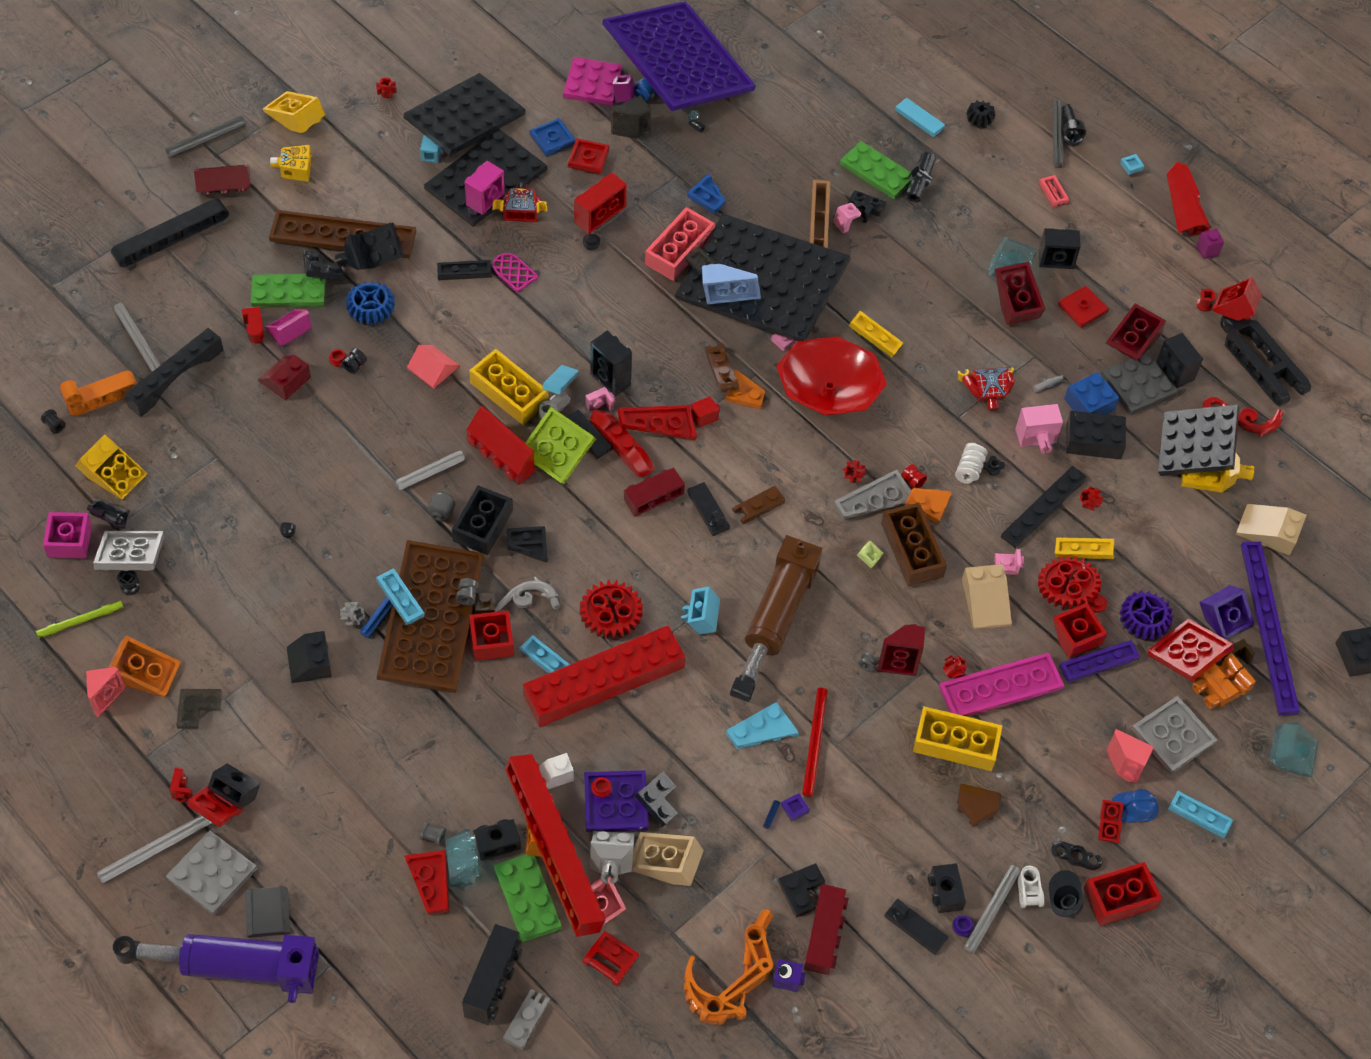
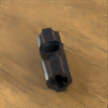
[906,151,936,203]

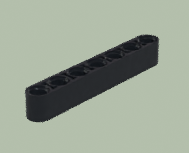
[111,198,229,267]

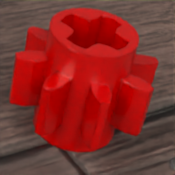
[376,77,397,99]
[843,460,867,483]
[1079,486,1104,511]
[943,655,967,679]

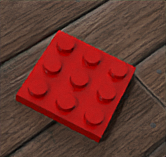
[1148,619,1233,682]

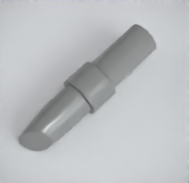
[1033,375,1063,393]

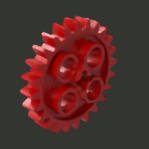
[1038,556,1102,610]
[579,580,643,640]

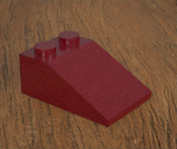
[995,262,1046,325]
[1106,303,1166,361]

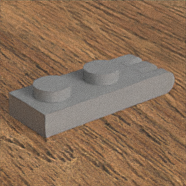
[503,989,551,1050]

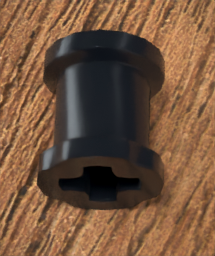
[41,409,66,434]

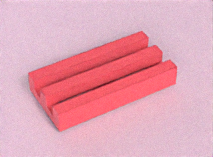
[1039,175,1070,208]

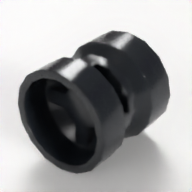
[341,348,367,374]
[117,570,140,595]

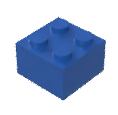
[1064,372,1119,415]

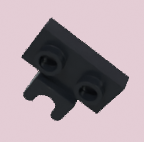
[848,190,886,223]

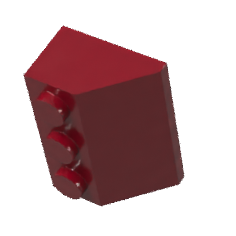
[194,164,251,195]
[877,624,925,676]

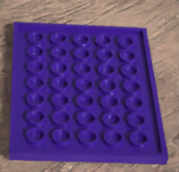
[602,1,756,111]

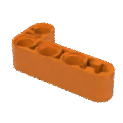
[59,371,137,416]

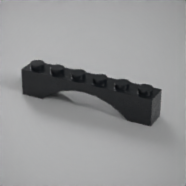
[124,328,224,417]

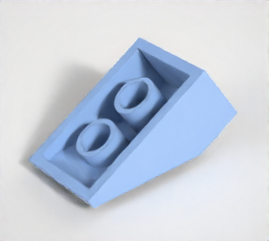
[702,264,761,304]

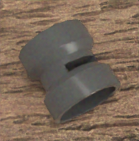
[456,578,479,605]

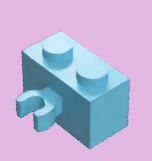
[681,586,720,635]

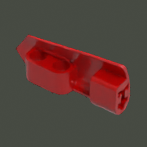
[1166,162,1211,236]

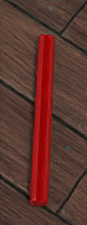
[802,687,828,798]

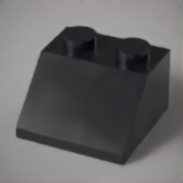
[287,631,332,683]

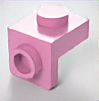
[833,203,861,233]

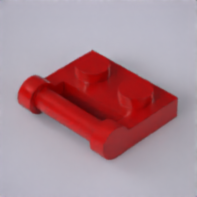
[187,786,244,828]
[582,930,639,987]

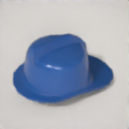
[1111,789,1159,822]

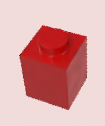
[691,396,720,428]

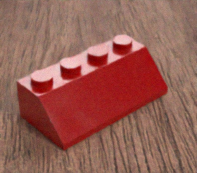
[466,406,535,485]

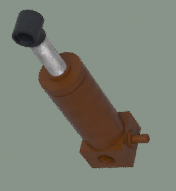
[730,535,823,703]

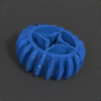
[346,280,395,326]

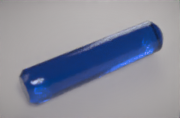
[763,800,780,829]

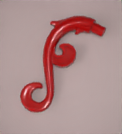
[1202,397,1283,437]

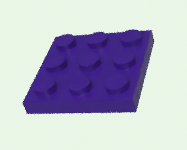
[584,770,649,832]

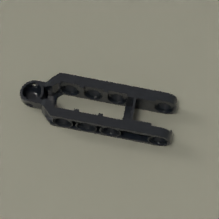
[1220,315,1311,406]

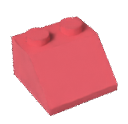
[1106,729,1154,784]

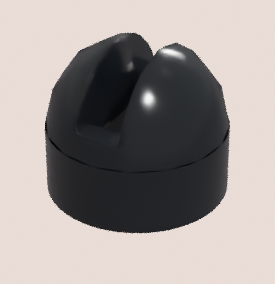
[280,522,296,538]

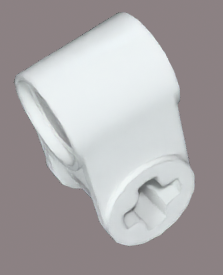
[1017,866,1044,908]

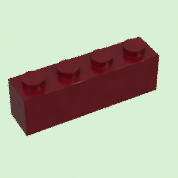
[804,884,849,975]

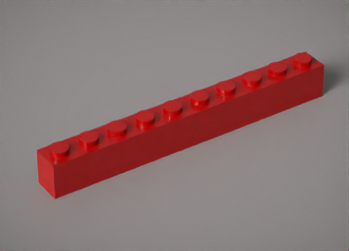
[505,754,605,937]

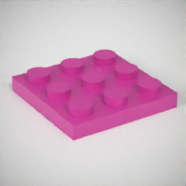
[563,57,623,106]

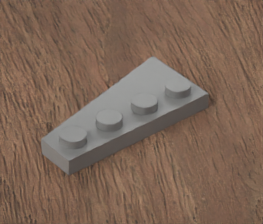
[833,470,911,519]

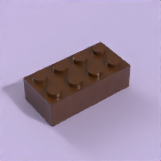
[881,503,947,586]

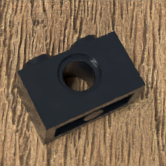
[208,763,261,809]
[473,819,521,861]
[928,863,966,913]

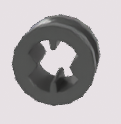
[858,653,878,672]

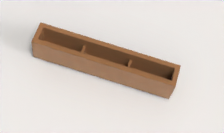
[809,180,830,248]

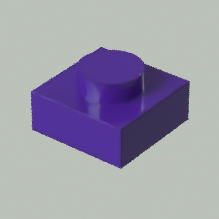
[781,793,810,822]

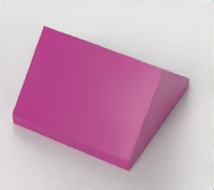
[265,309,311,347]

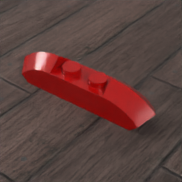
[589,409,655,477]

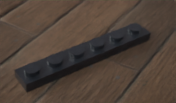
[1001,466,1087,549]

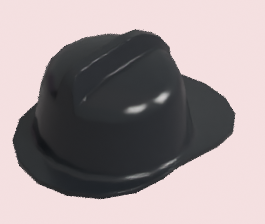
[1049,870,1084,919]

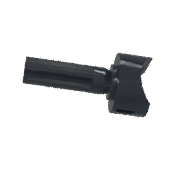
[1062,104,1087,146]

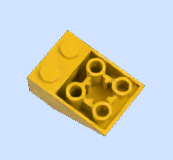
[75,435,148,500]

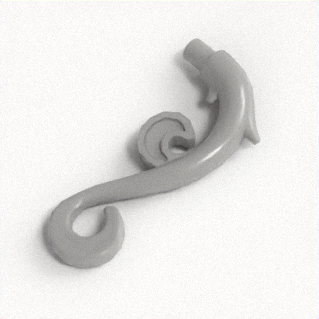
[474,577,560,612]

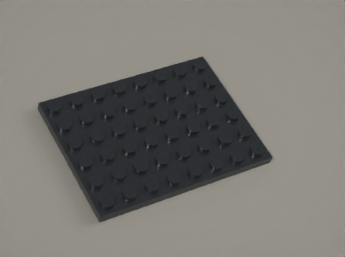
[675,213,851,341]

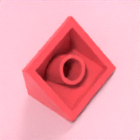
[407,345,459,389]
[86,667,126,717]
[590,877,626,924]

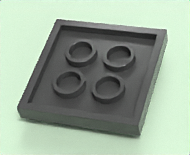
[1101,352,1177,415]

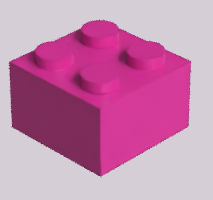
[465,161,505,215]
[43,512,92,558]

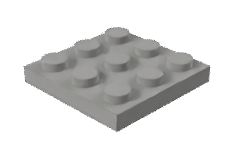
[93,531,164,571]
[1131,696,1218,774]
[166,830,257,916]

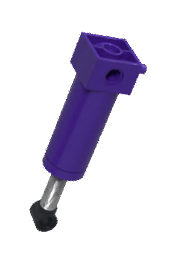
[113,934,319,1003]

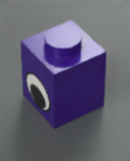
[772,959,806,992]

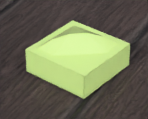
[857,541,884,568]

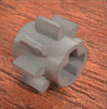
[340,602,364,626]

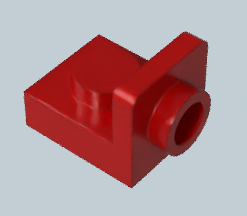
[170,768,193,802]

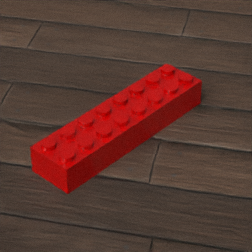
[523,625,686,727]

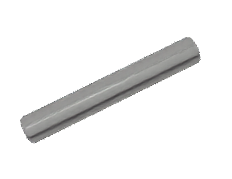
[395,450,465,490]

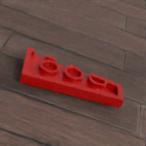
[617,405,697,441]

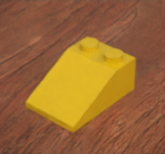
[263,91,325,133]

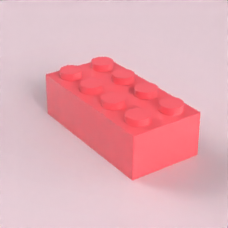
[645,207,715,281]

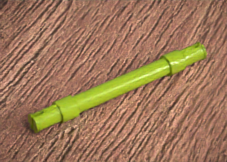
[36,600,124,639]

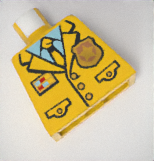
[270,145,312,182]

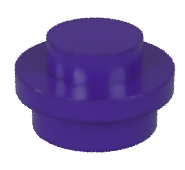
[952,916,974,937]

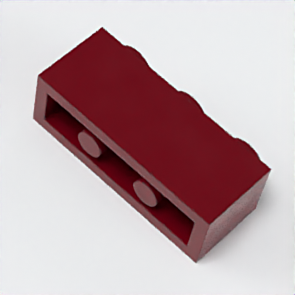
[624,467,685,517]

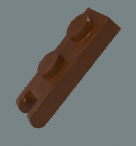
[732,486,785,524]

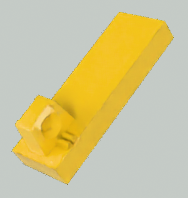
[849,311,903,358]
[1055,538,1114,560]

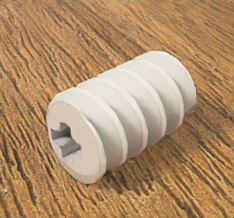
[955,443,988,484]

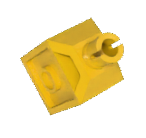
[1181,453,1254,493]

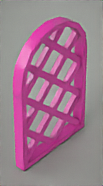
[493,253,539,293]

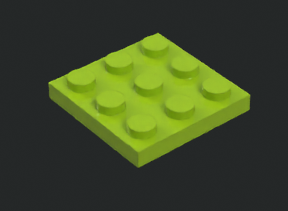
[525,407,596,485]

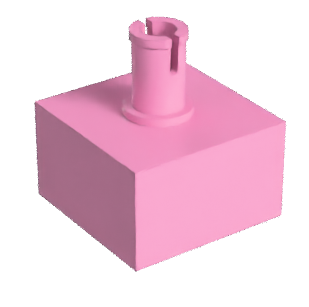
[1015,404,1063,454]

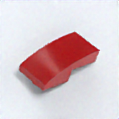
[1098,799,1123,843]

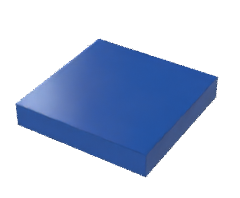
[529,118,576,157]

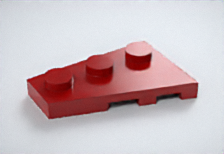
[404,850,449,915]

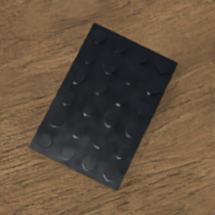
[403,73,526,156]
[424,129,547,227]

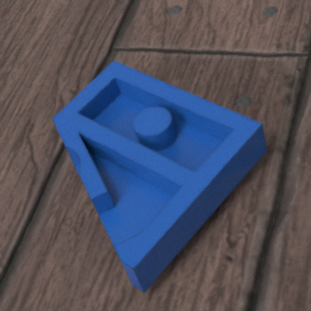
[687,173,726,215]

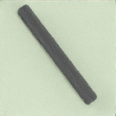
[1053,100,1063,167]
[165,116,246,157]

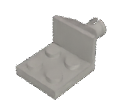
[590,831,634,884]

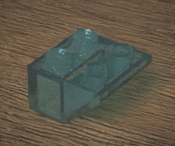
[446,829,479,888]

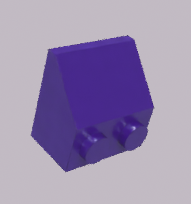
[1200,585,1254,639]

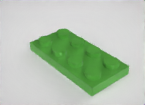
[840,141,912,199]
[251,274,326,308]
[494,854,562,943]

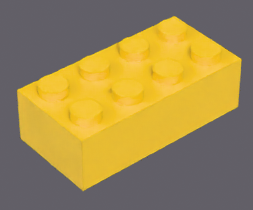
[469,349,549,425]
[912,706,1003,772]

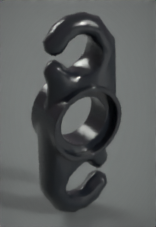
[1051,841,1103,871]

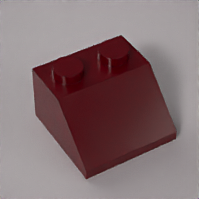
[258,355,311,401]

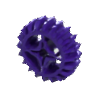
[1119,590,1173,641]

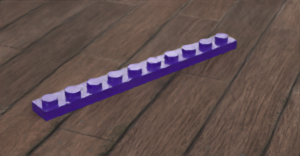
[1241,541,1300,716]

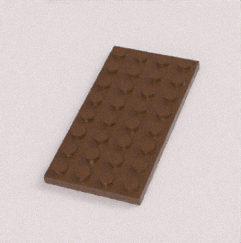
[377,540,484,693]

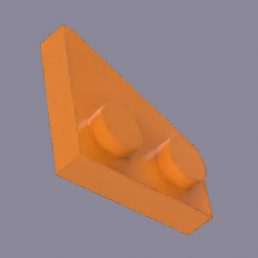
[725,369,766,410]

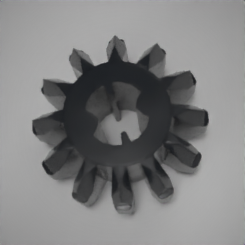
[966,100,996,128]

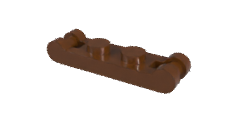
[705,343,739,393]

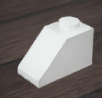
[539,753,574,789]

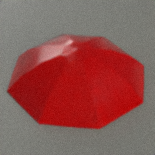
[776,336,887,416]

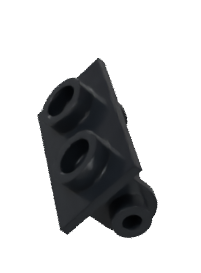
[87,497,130,528]

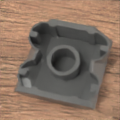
[245,885,290,938]

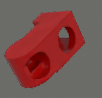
[241,306,264,344]

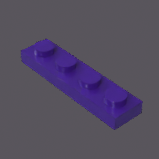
[1059,640,1140,683]

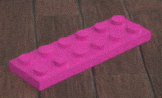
[938,652,1064,717]

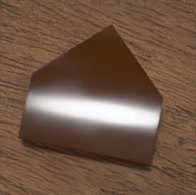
[957,783,1001,827]

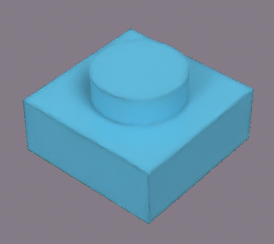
[1120,154,1144,175]

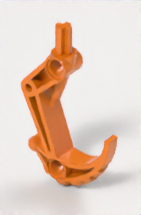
[684,909,774,1026]

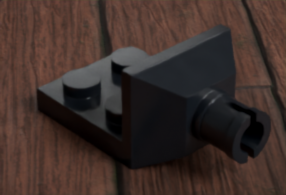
[335,222,405,270]

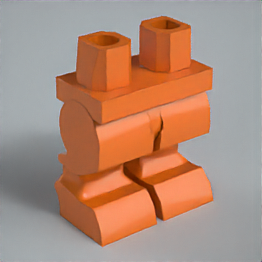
[1192,652,1256,709]

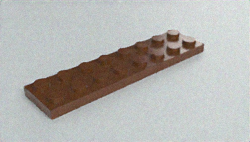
[269,210,417,259]

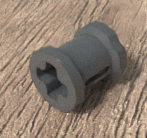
[420,822,446,846]

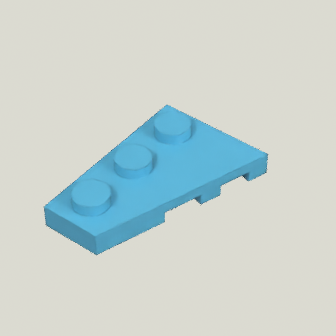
[726,702,799,749]

